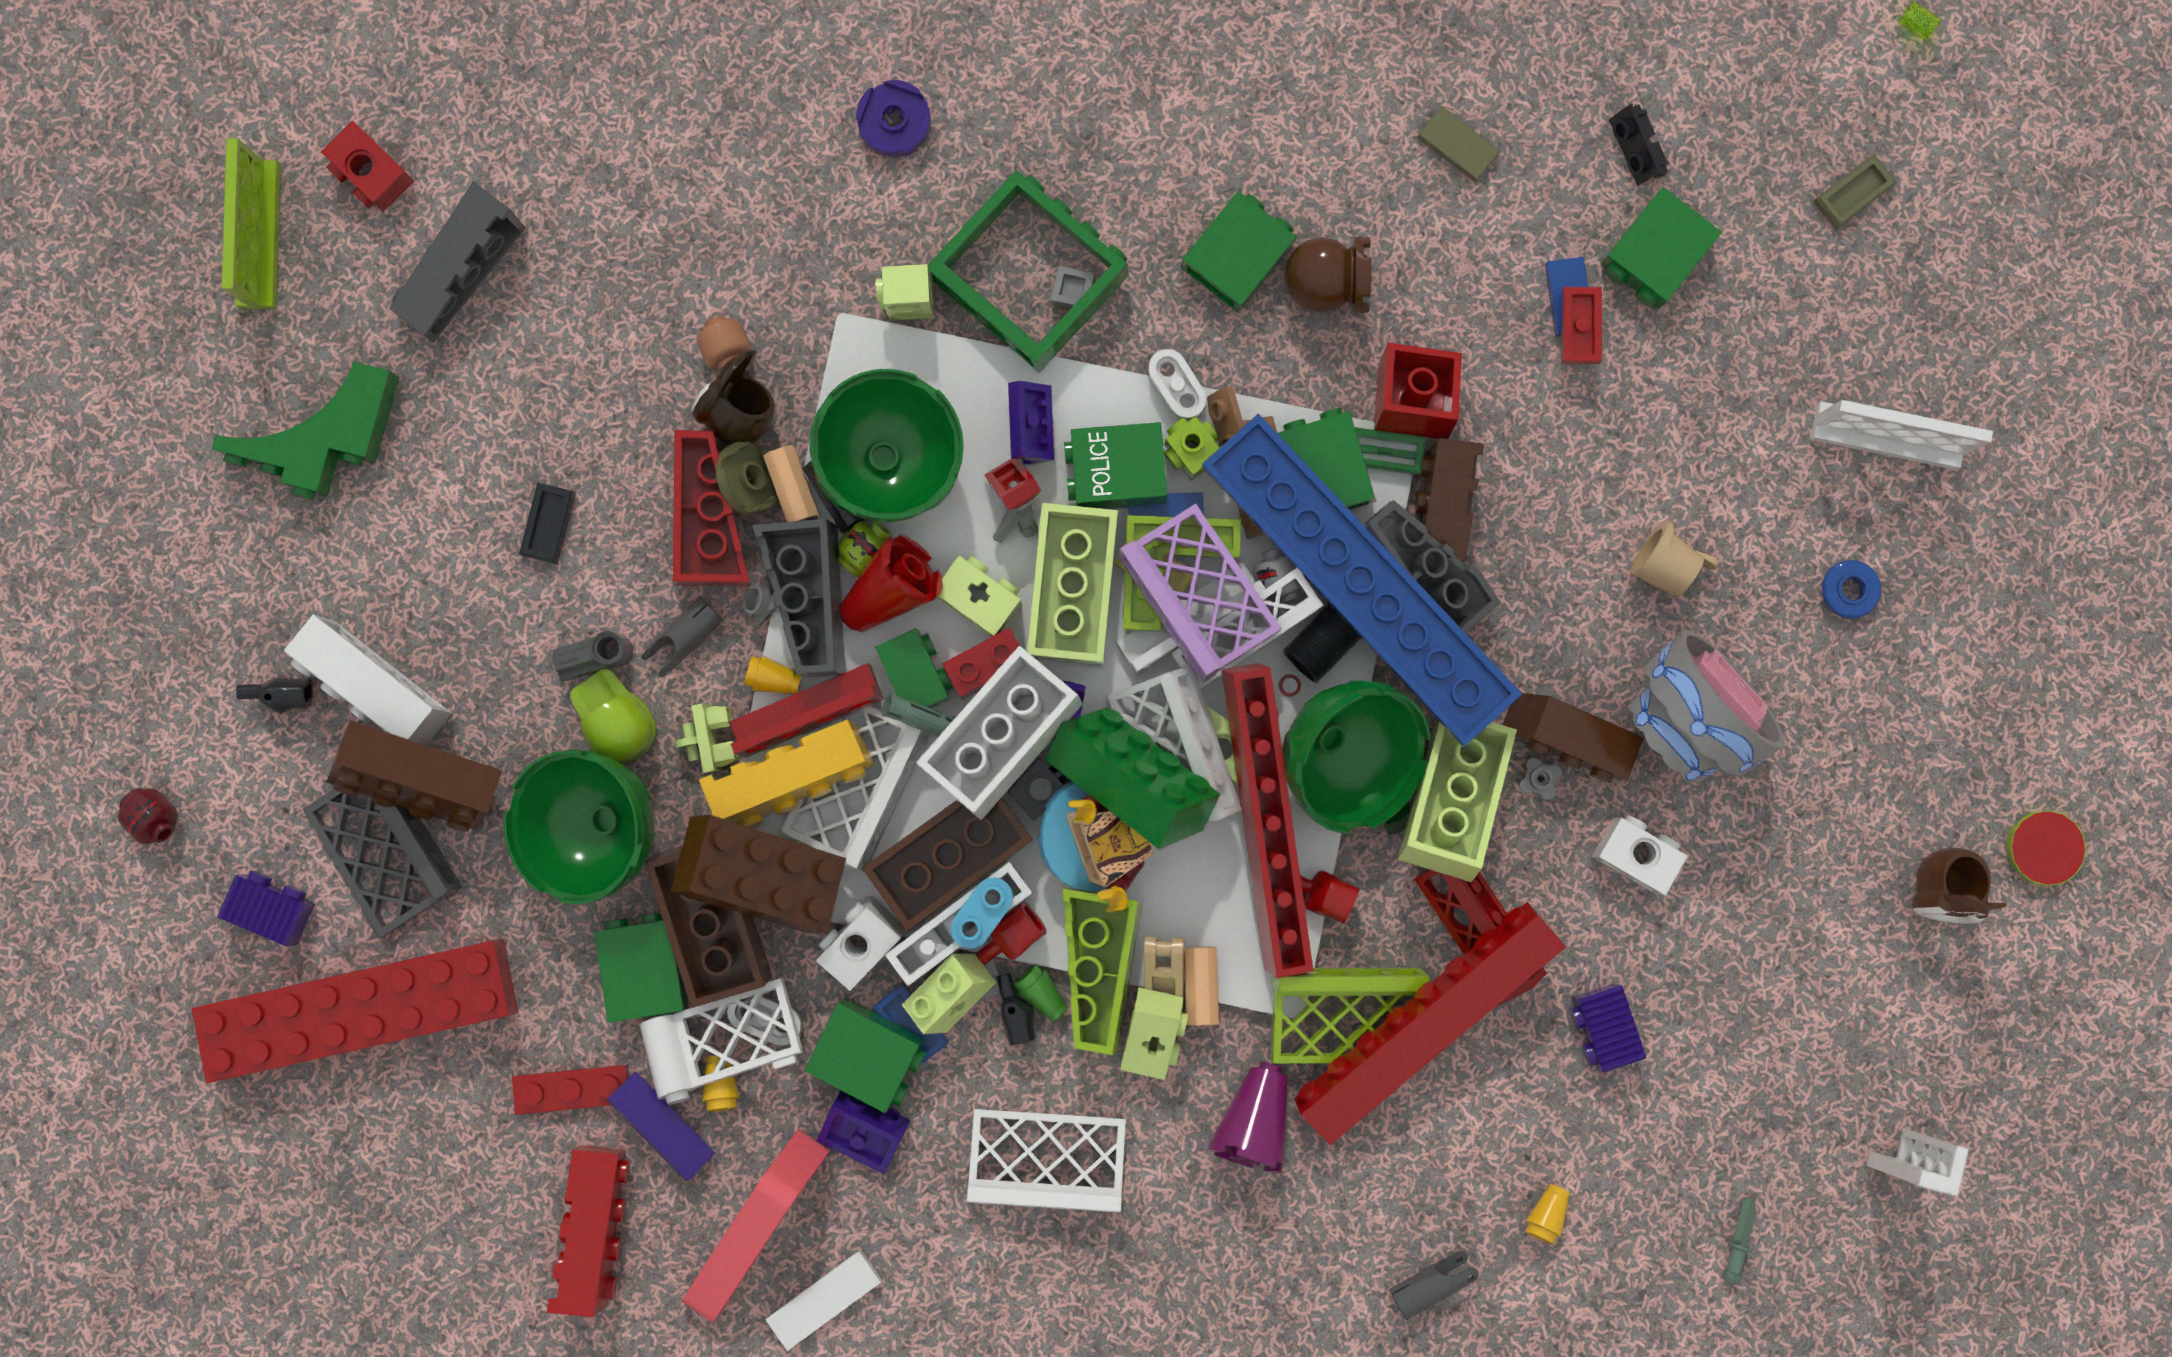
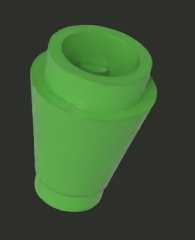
[1013,964,1068,1022]

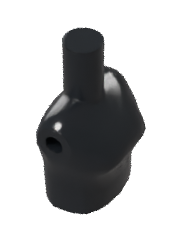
[236,677,313,714]
[996,973,1036,1046]

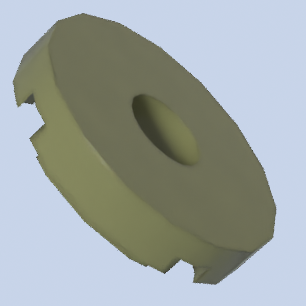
[716,441,779,516]

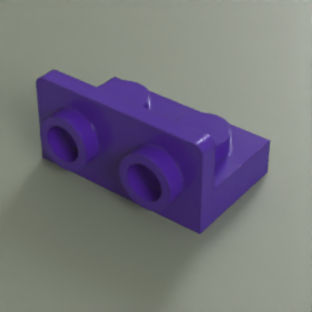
[1008,380,1054,465]
[816,1091,910,1174]

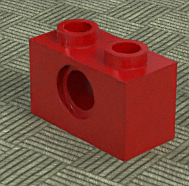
[321,120,414,212]
[942,628,1019,700]

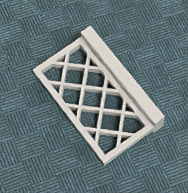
[1810,400,1993,470]
[1107,665,1242,823]
[780,706,930,870]
[967,1109,1126,1213]

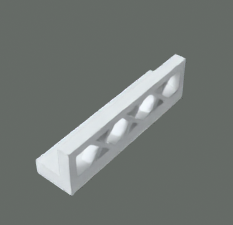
[1116,561,1265,675]
[1171,568,1324,690]
[1867,1128,1969,1196]

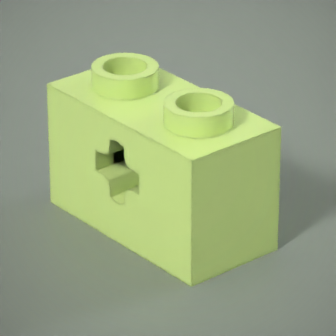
[937,555,1022,637]
[902,954,997,1034]
[1120,987,1188,1080]

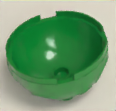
[809,369,963,523]
[1282,680,1431,834]
[504,749,655,904]

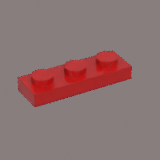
[512,1064,629,1115]

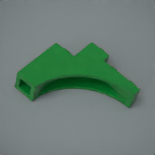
[212,361,399,500]

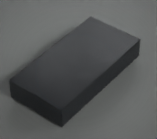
[519,483,576,565]

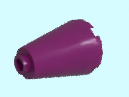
[1207,1062,1288,1173]

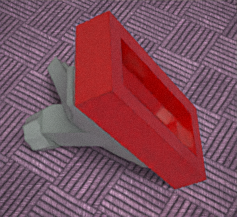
[984,458,1041,543]

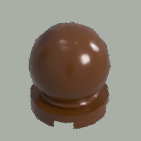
[1284,237,1372,313]

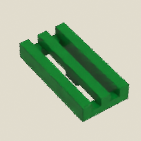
[1355,427,1426,476]

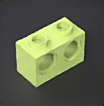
[876,264,934,321]

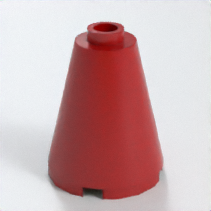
[840,535,943,632]

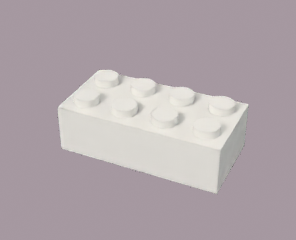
[284,614,452,745]
[916,645,1083,820]

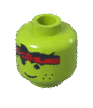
[838,521,892,577]

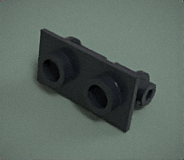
[1609,104,1669,187]

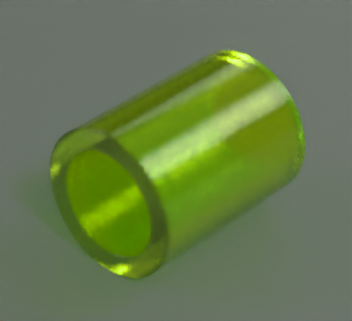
[1898,0,1942,41]

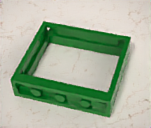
[928,170,1129,373]

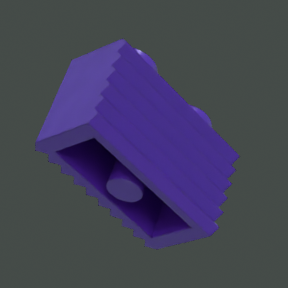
[217,870,315,946]
[1570,984,1647,1073]

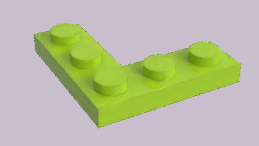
[1123,515,1241,632]

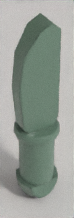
[1723,1197,1756,1285]

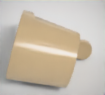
[1630,520,1719,598]

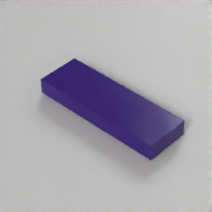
[606,1071,715,1181]

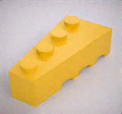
[699,719,874,828]

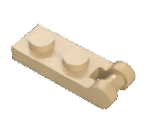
[1144,936,1185,1013]

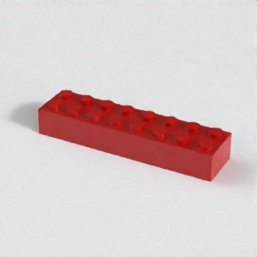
[191,939,519,1084]

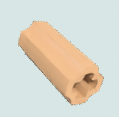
[763,445,820,522]
[1184,947,1219,1026]

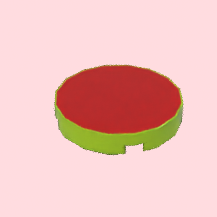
[2006,810,2086,886]

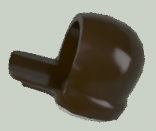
[692,350,775,445]

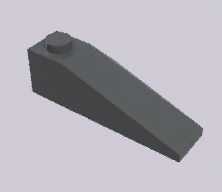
[1365,500,1500,633]

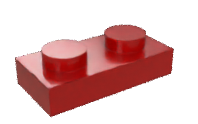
[1561,287,1602,364]

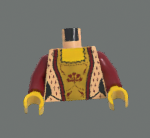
[1066,794,1153,913]

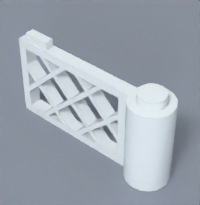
[639,978,804,1105]

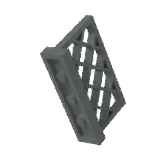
[303,789,463,938]

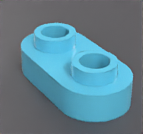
[951,878,1013,948]

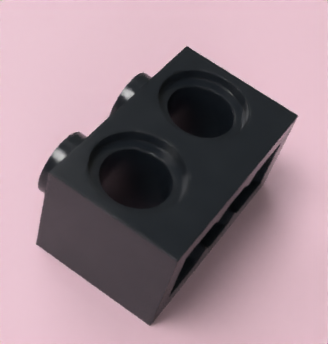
[1007,751,1068,821]

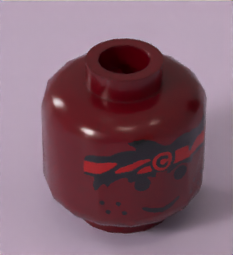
[117,788,178,844]

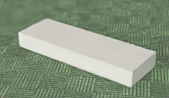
[765,1249,882,1351]

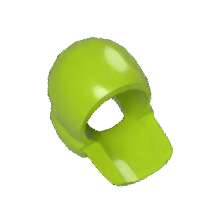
[570,669,656,764]

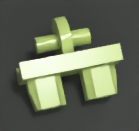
[674,704,740,773]

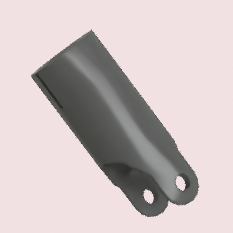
[642,596,723,677]
[1389,1251,1479,1321]

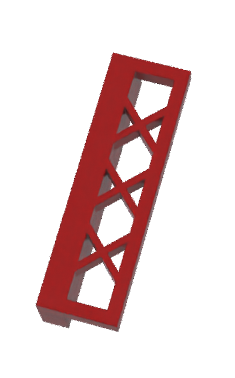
[730,663,884,757]
[1414,869,1547,1006]

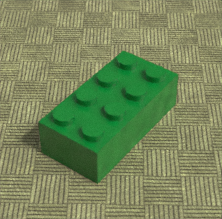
[1046,707,1220,849]

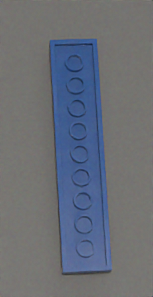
[1202,413,1522,748]

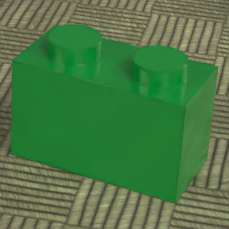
[875,628,953,708]

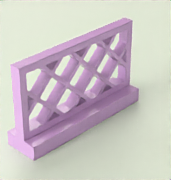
[1118,503,1282,683]

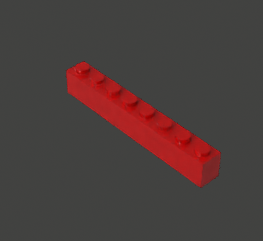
[1221,663,1314,978]
[1294,901,1566,1145]

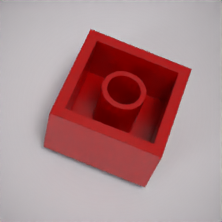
[1374,342,1462,439]

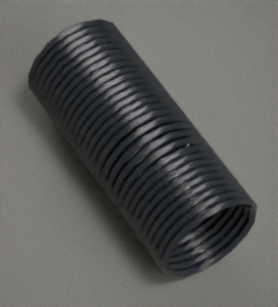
[1283,603,1361,683]

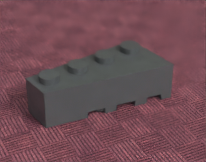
[389,181,526,343]
[752,519,845,677]

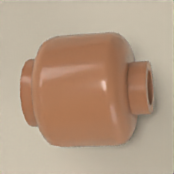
[697,316,751,373]

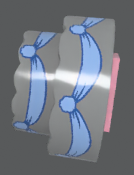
[1628,630,1785,785]

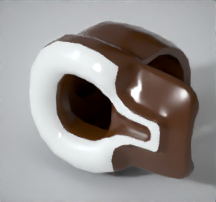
[1913,847,2007,924]

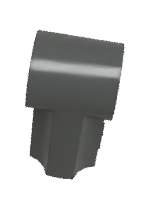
[552,631,633,682]

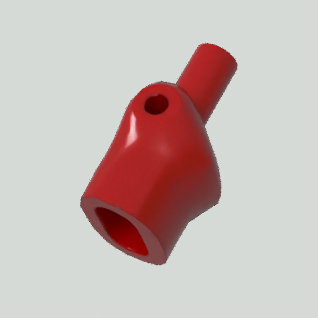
[1300,870,1360,924]
[976,902,1047,964]

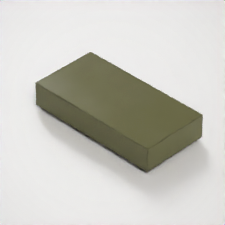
[1417,106,1500,183]
[1814,154,1897,229]

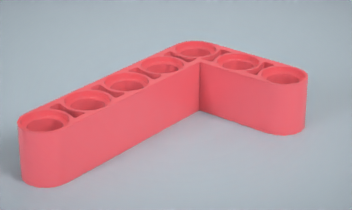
[681,1129,830,1323]

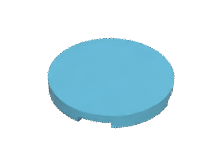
[1038,781,1108,892]

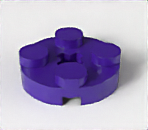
[856,80,931,157]

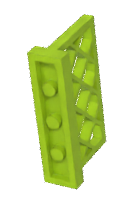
[222,138,281,309]
[1271,968,1430,1064]

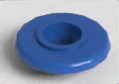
[1822,560,1881,619]

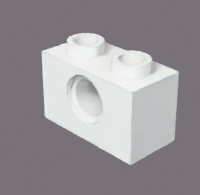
[1592,815,1688,896]
[816,897,905,991]

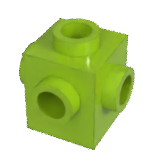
[1164,416,1220,481]

